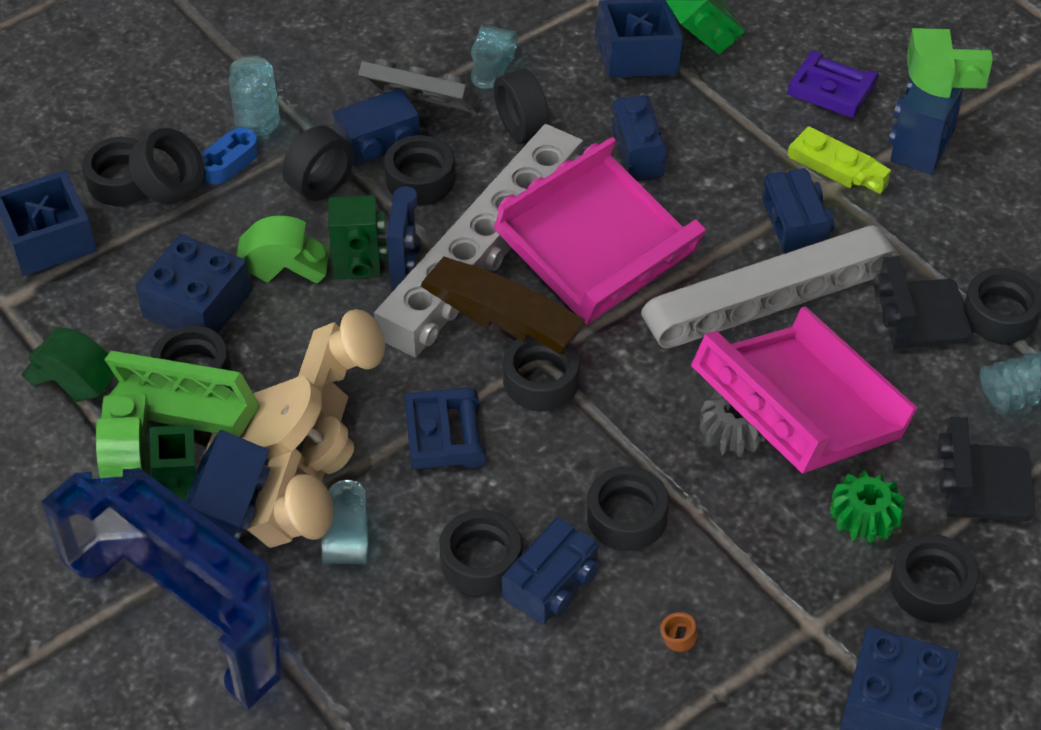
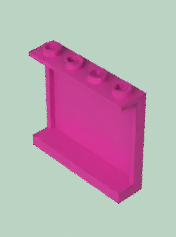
[493,137,706,325]
[691,306,918,474]

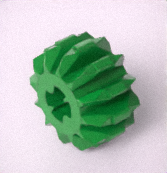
[830,470,905,545]

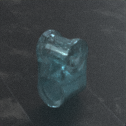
[471,25,518,89]
[322,480,368,565]

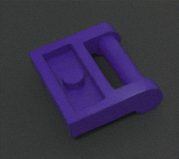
[787,50,879,118]

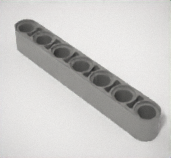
[641,225,900,349]

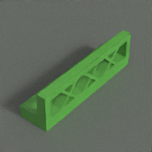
[104,351,260,437]

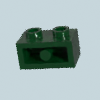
[328,195,388,280]

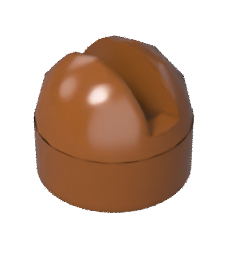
[660,612,698,652]

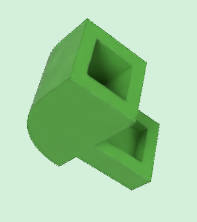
[907,28,993,98]
[237,216,329,284]
[96,394,150,494]

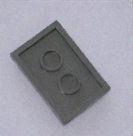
[358,59,482,114]

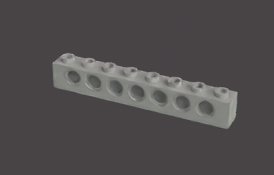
[374,124,583,358]

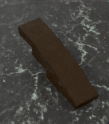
[421,256,585,355]

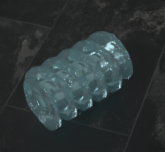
[228,56,280,138]
[980,350,1041,415]

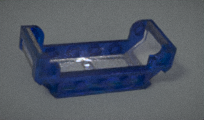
[41,468,280,710]

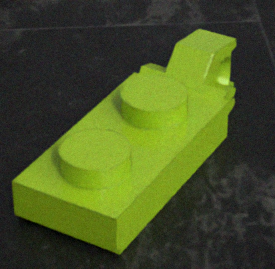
[787,126,891,194]

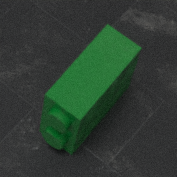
[666,0,745,55]

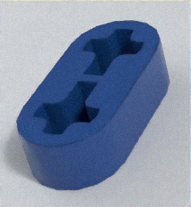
[201,128,259,184]

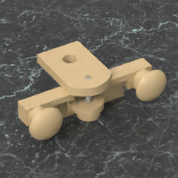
[205,309,385,548]

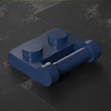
[387,186,420,291]
[404,388,487,469]

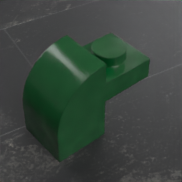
[21,327,115,402]
[149,425,195,525]

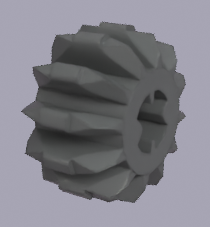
[699,390,766,458]

